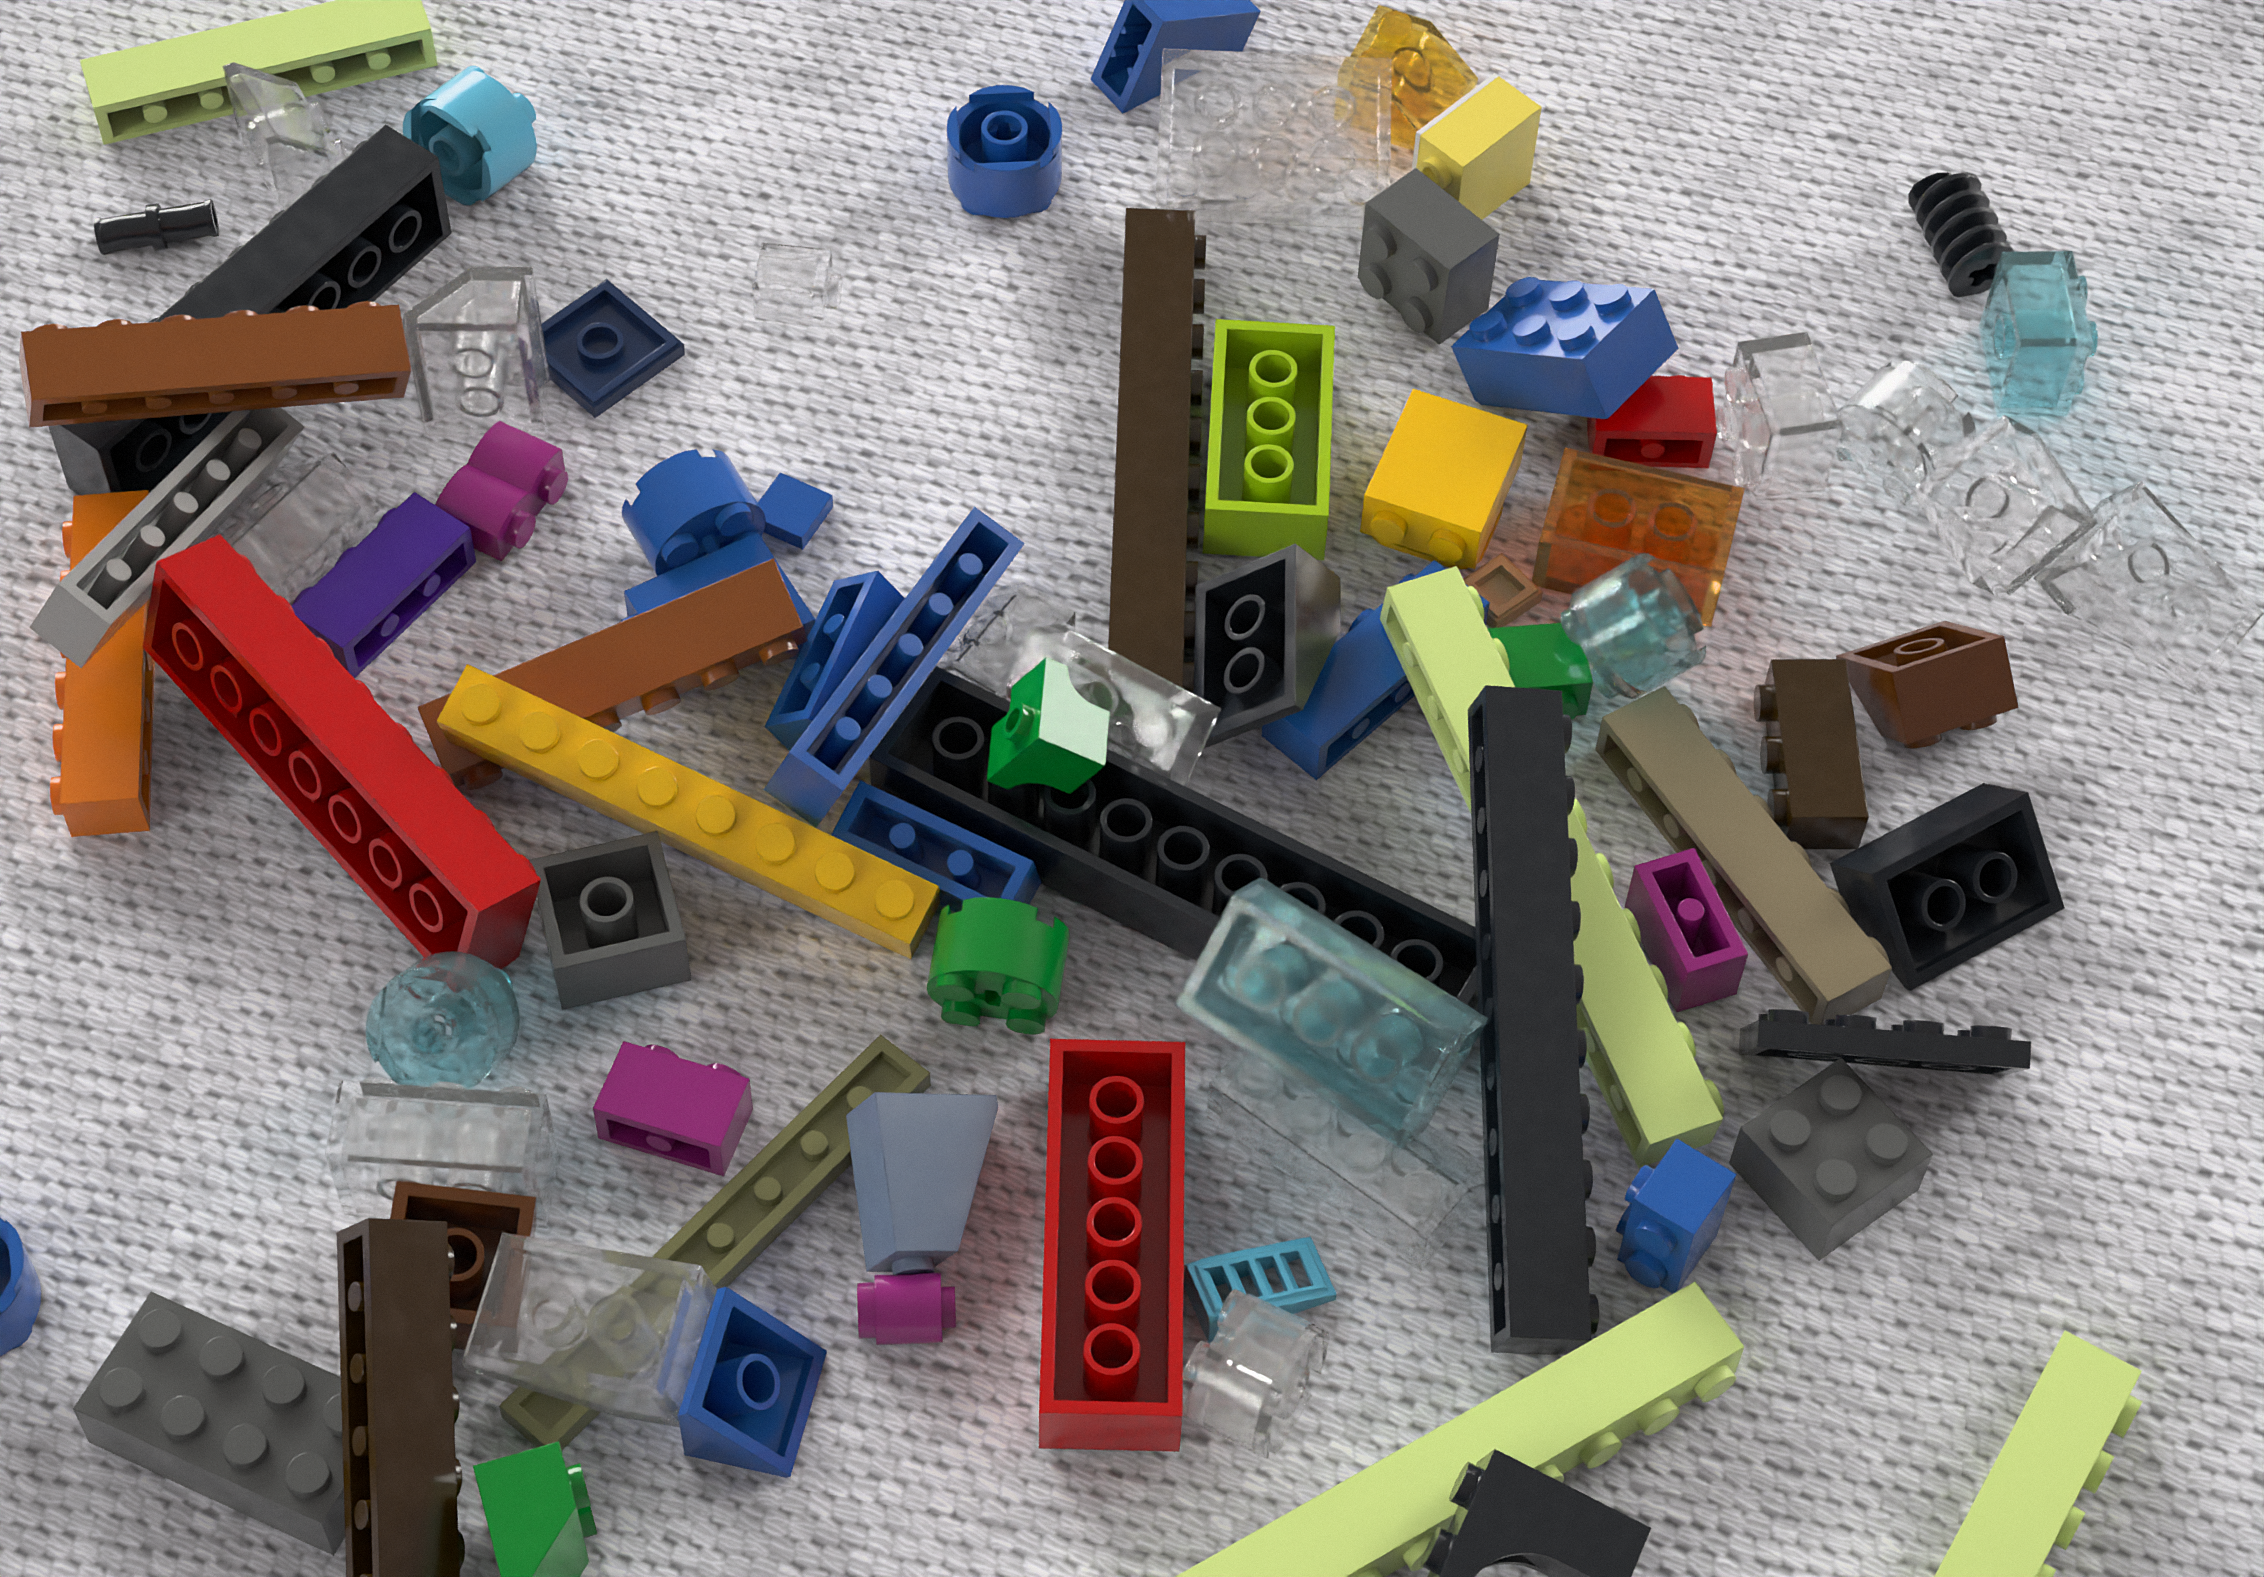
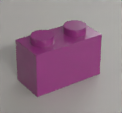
[1625,848,1748,1012]
[593,1041,753,1177]

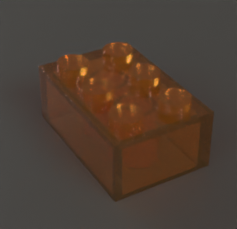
[1532,447,1745,627]

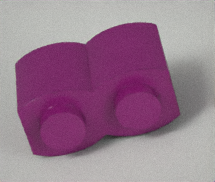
[435,421,568,561]

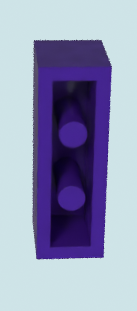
[292,492,477,678]

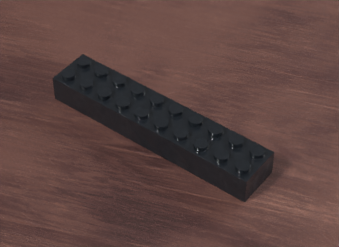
[869,666,1479,1081]

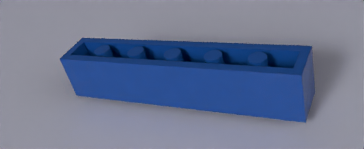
[763,506,1025,828]

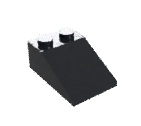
[1193,543,1341,750]

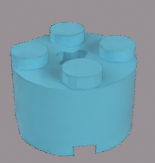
[403,66,537,205]

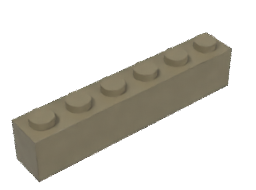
[1595,686,1892,1025]

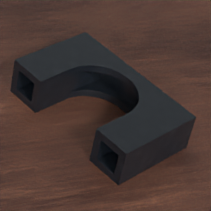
[1421,1449,1651,1577]

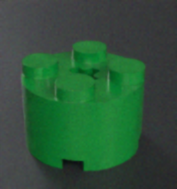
[927,897,1070,1035]

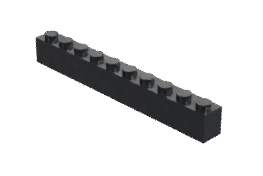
[1468,685,1599,1355]

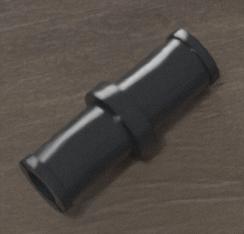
[94,199,219,255]

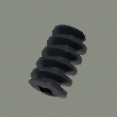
[1908,172,2016,298]

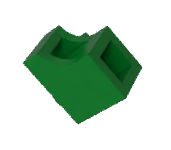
[987,657,1110,794]

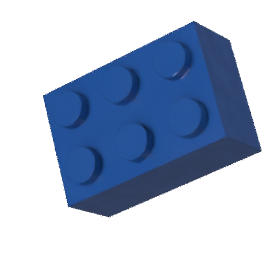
[1451,277,1679,419]

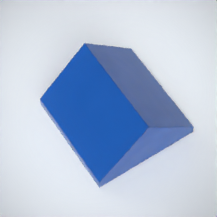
[678,1287,827,1478]

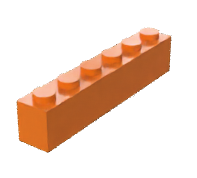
[50,490,155,837]

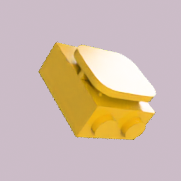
[1360,389,1528,569]

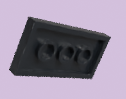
[1739,1009,2031,1076]

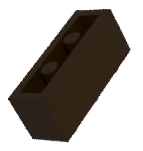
[1753,659,1869,850]

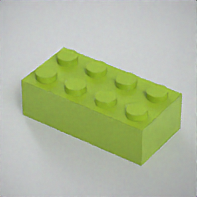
[1202,319,1335,560]

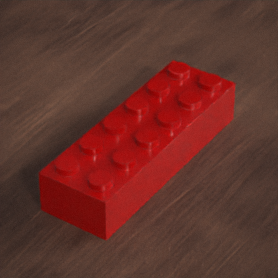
[1039,1039,1185,1452]

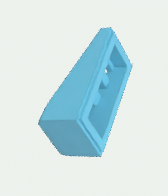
[1184,1236,1337,1343]

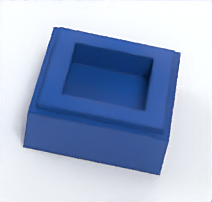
[758,472,833,550]

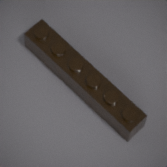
[336,1218,465,1577]

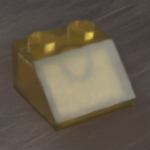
[1333,5,1478,151]

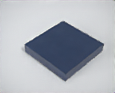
[516,279,685,418]

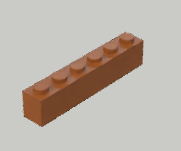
[19,301,411,428]
[417,558,808,790]

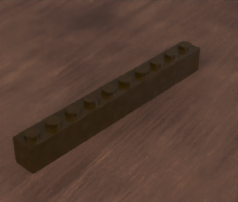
[1106,208,1206,721]

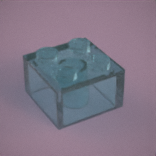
[1979,251,2098,417]

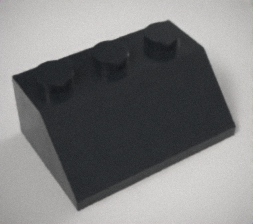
[1829,783,2065,991]

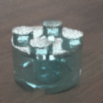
[1560,553,1706,699]
[366,951,520,1101]

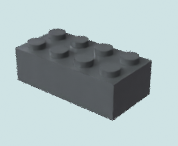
[73,1291,345,1556]

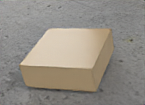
[1463,553,1543,628]

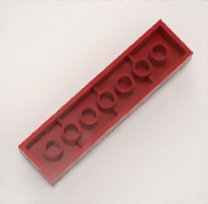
[143,534,541,993]

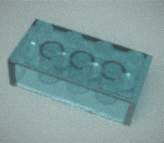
[1175,877,1489,1150]

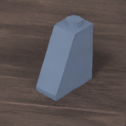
[846,1092,998,1275]

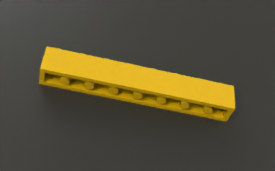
[437,664,940,959]

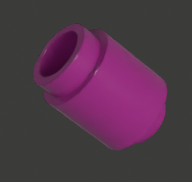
[857,1273,956,1345]

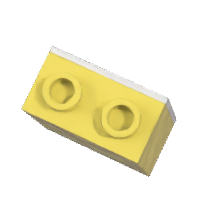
[1411,73,1542,220]

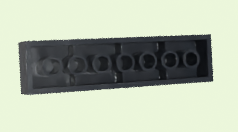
[48,124,452,495]

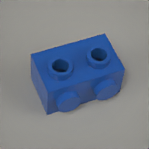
[1616,1139,1737,1294]

